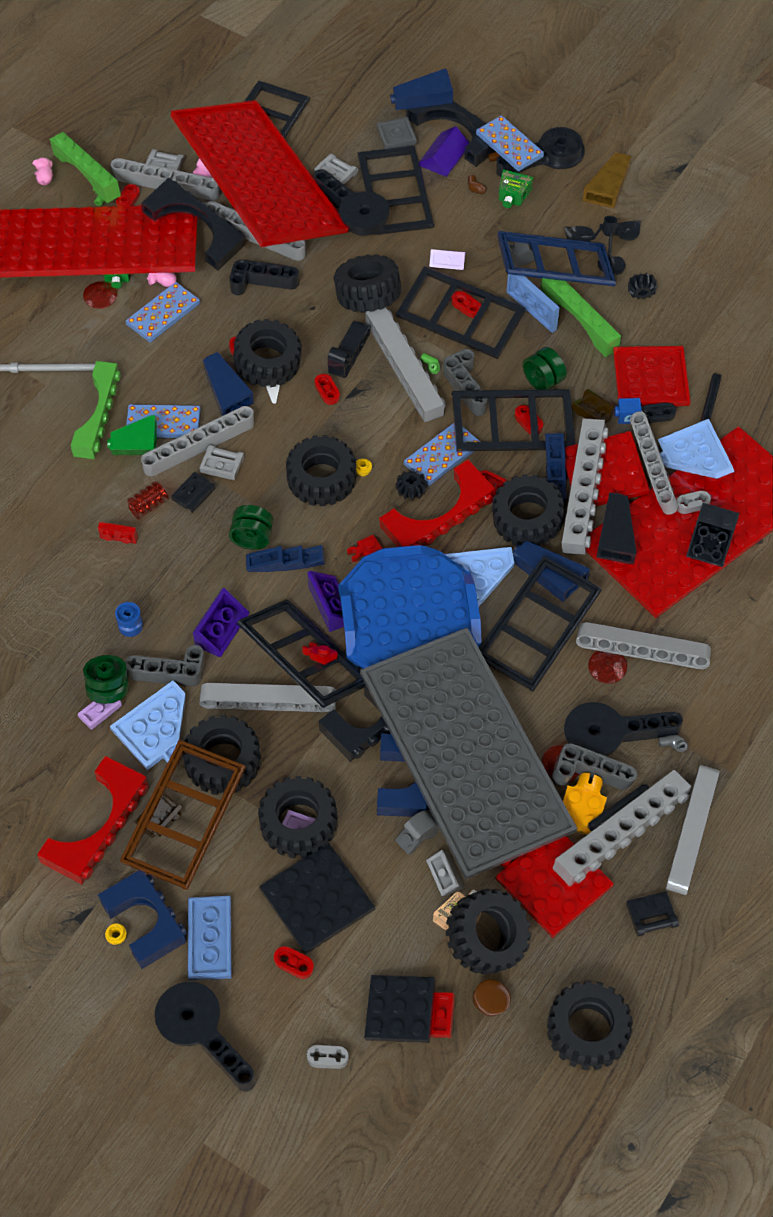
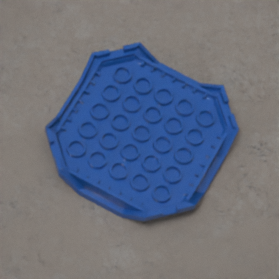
[338,545,482,669]

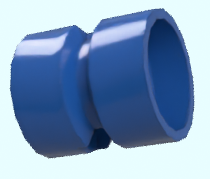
[115,602,143,637]

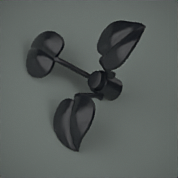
[564,215,641,275]

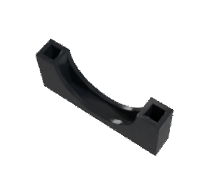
[406,101,496,167]
[141,177,245,271]

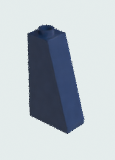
[390,68,453,110]
[203,352,254,416]
[513,541,590,602]

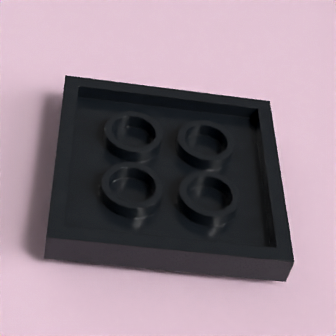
[364,975,436,1043]

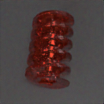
[127,481,169,520]

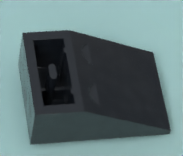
[686,503,740,568]

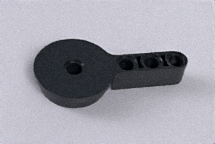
[496,127,585,177]
[314,169,390,235]
[564,702,683,757]
[155,982,256,1092]

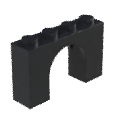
[319,685,391,762]

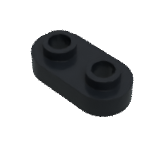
[641,403,676,423]

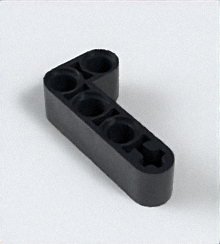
[229,260,299,295]
[328,320,371,378]

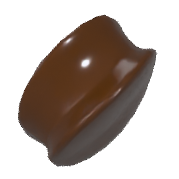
[473,979,511,1016]

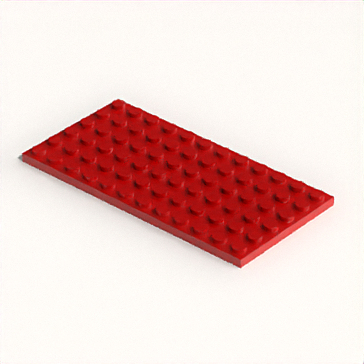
[170,100,349,247]
[0,205,198,278]
[586,426,773,618]

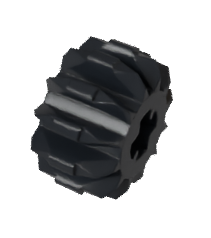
[628,272,657,300]
[396,469,427,501]

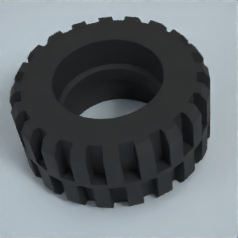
[334,254,402,313]
[233,319,302,387]
[286,435,356,506]
[492,474,564,546]
[183,715,261,795]
[258,776,338,858]
[445,889,531,974]
[547,980,633,1070]

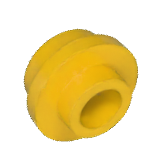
[356,459,372,476]
[105,924,127,945]

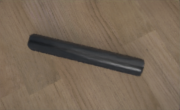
[700,373,722,422]
[588,784,649,832]

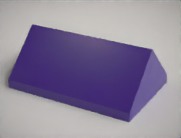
[419,126,469,177]
[307,571,344,632]
[193,588,250,657]

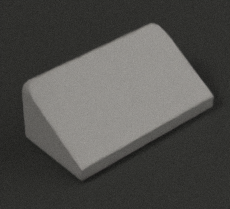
[426,850,465,896]

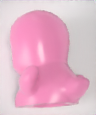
[32,158,53,185]
[147,273,177,288]

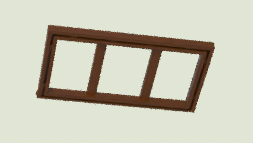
[120,740,246,890]

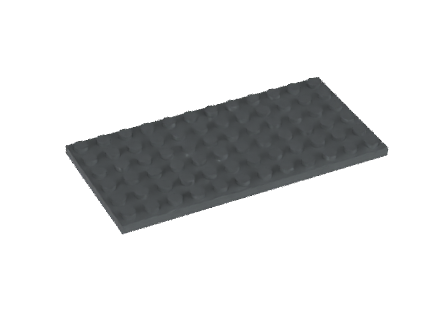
[360,628,577,880]

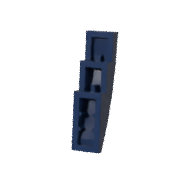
[545,433,567,504]
[246,545,325,572]

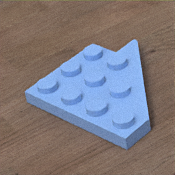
[658,419,734,479]
[445,547,514,607]
[110,681,186,770]

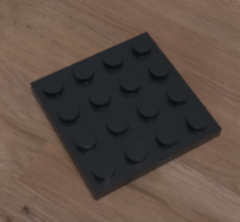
[259,843,375,955]

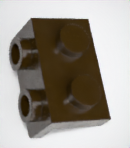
[571,389,615,424]
[134,793,183,838]

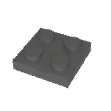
[377,117,416,149]

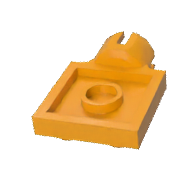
[563,773,607,835]

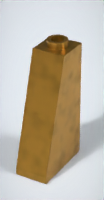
[582,152,631,209]

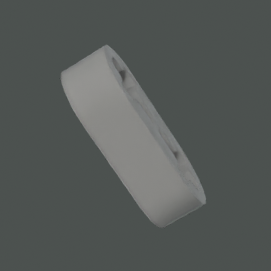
[677,491,711,514]
[307,1045,349,1069]

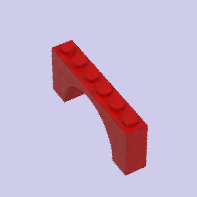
[379,460,495,547]
[37,756,149,885]

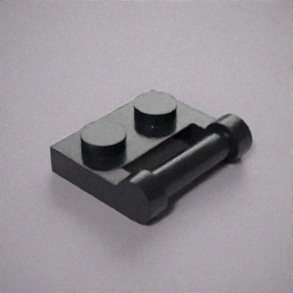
[626,891,679,937]

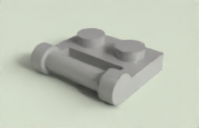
[146,149,185,171]
[314,153,358,184]
[199,445,245,480]

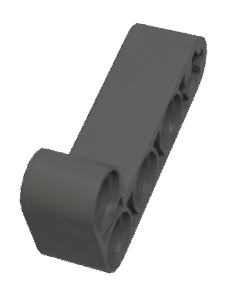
[443,349,487,416]
[125,645,205,687]
[552,743,637,790]

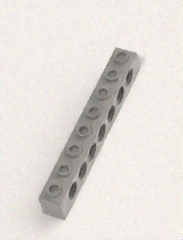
[562,419,608,555]
[553,770,691,886]

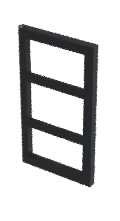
[244,80,310,139]
[358,145,434,235]
[396,266,526,359]
[451,389,575,452]
[479,555,602,692]
[237,599,366,708]

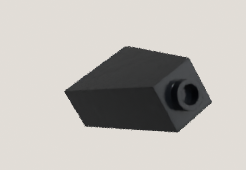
[596,492,636,565]

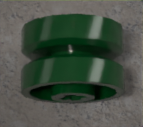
[522,347,567,390]
[229,505,274,550]
[83,655,129,704]

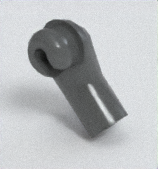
[658,735,688,752]

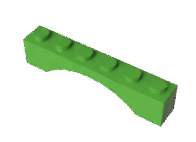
[50,132,121,203]
[541,271,621,357]
[71,361,121,459]

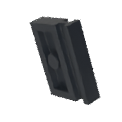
[171,472,216,513]

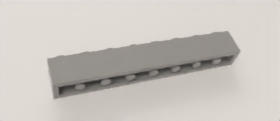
[365,307,446,423]

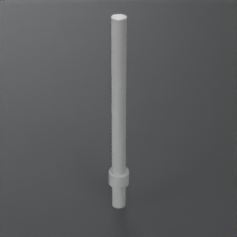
[0,362,95,373]

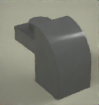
[508,241,534,267]
[395,810,440,855]

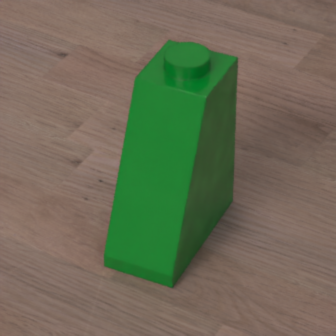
[107,415,157,455]

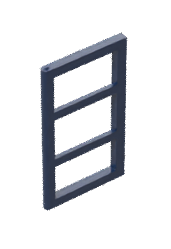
[497,231,616,286]

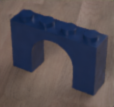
[377,734,430,817]
[98,871,187,969]

